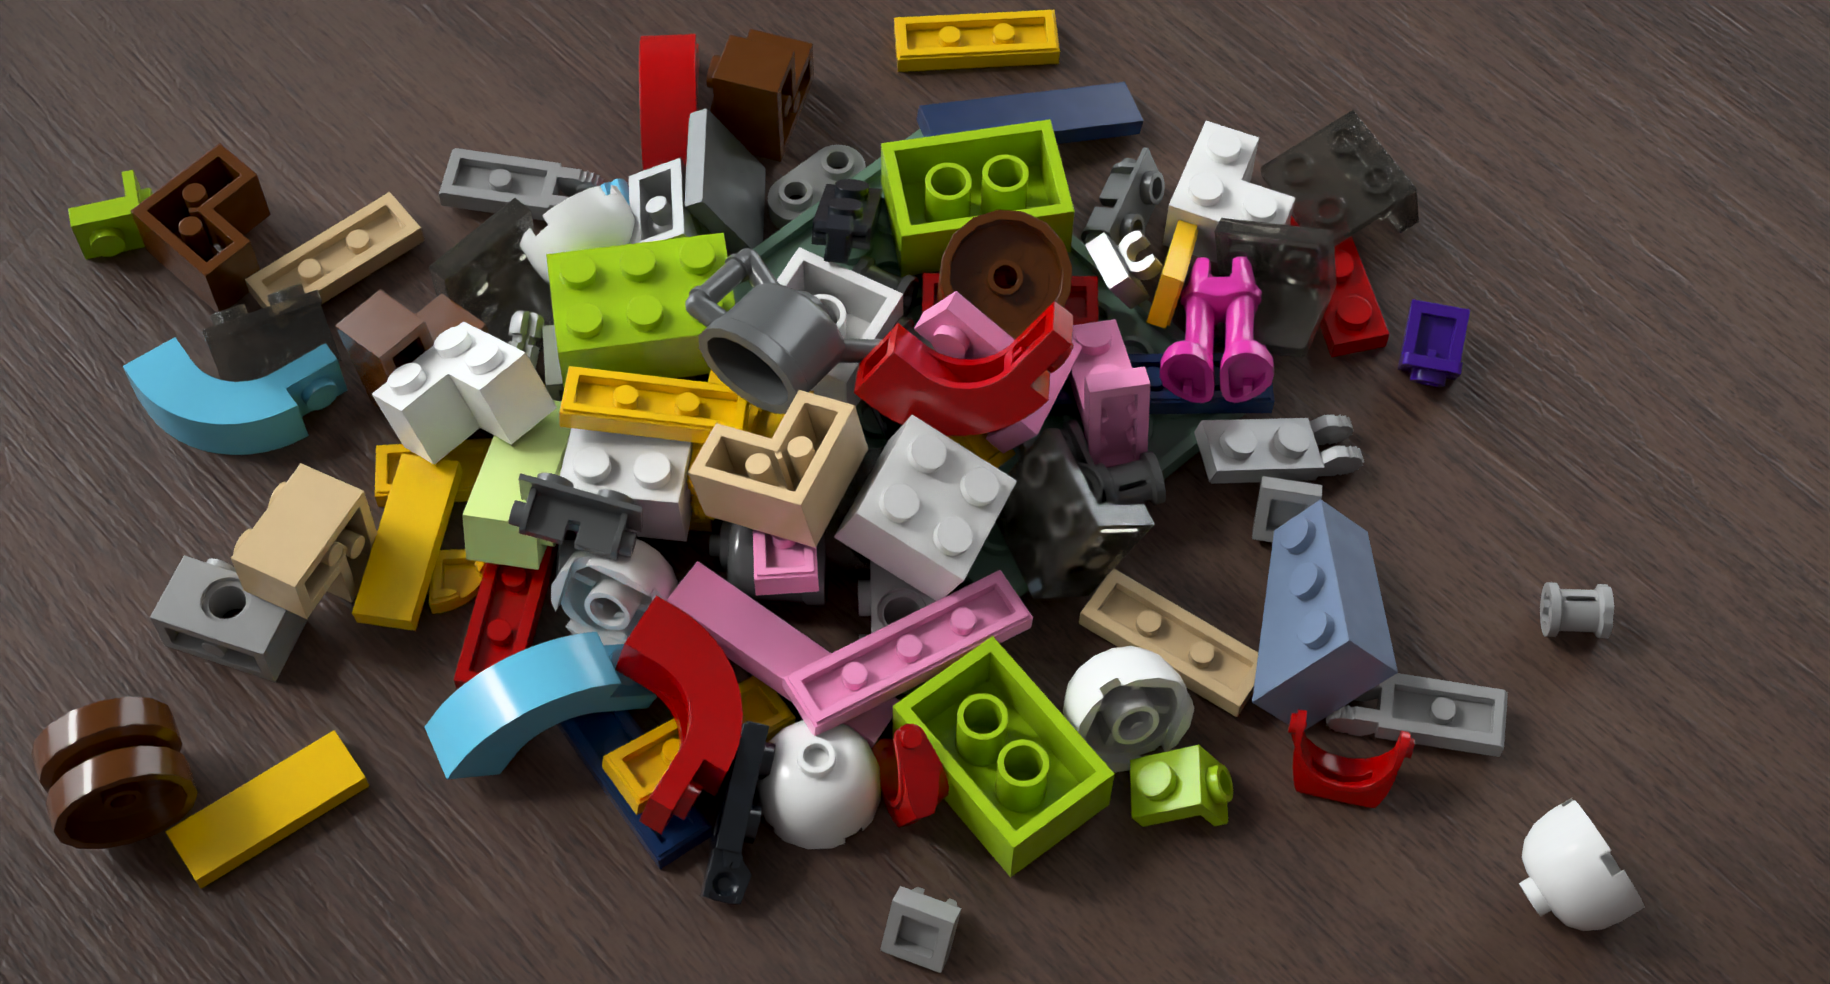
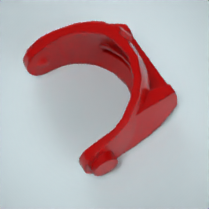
[1288,709,1415,809]
[871,724,949,828]

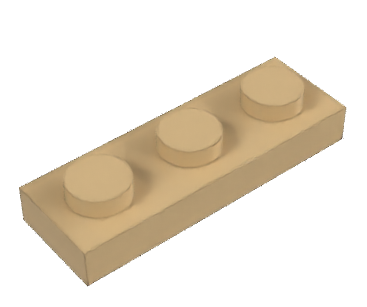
[245,192,425,330]
[1079,568,1258,717]

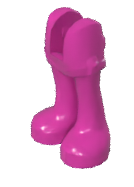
[1159,257,1274,403]

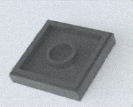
[684,108,766,254]

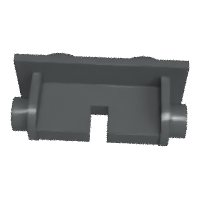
[1081,147,1165,246]
[509,473,643,560]

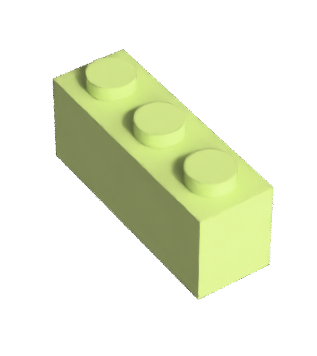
[462,400,571,570]

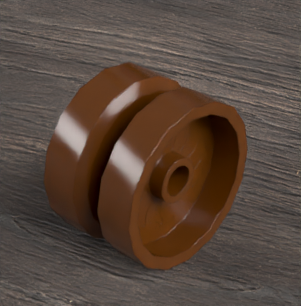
[937,210,1072,340]
[31,696,198,849]

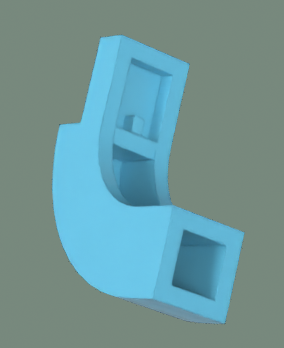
[123,337,347,455]
[425,632,657,779]

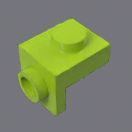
[68,170,153,259]
[1130,745,1233,827]

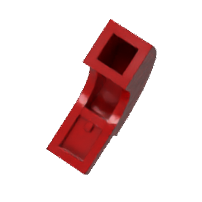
[639,34,700,171]
[854,301,1074,436]
[615,595,743,834]

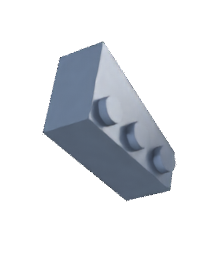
[1252,499,1398,731]

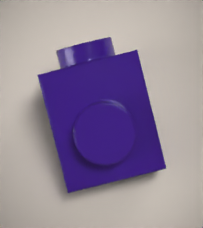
[1398,299,1470,387]

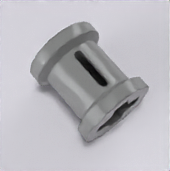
[1540,582,1614,639]

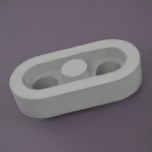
[768,145,866,229]

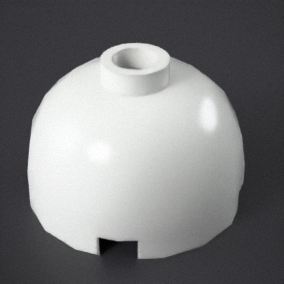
[520,185,635,285]
[551,539,678,645]
[1063,646,1194,772]
[756,720,881,849]
[1519,798,1645,931]

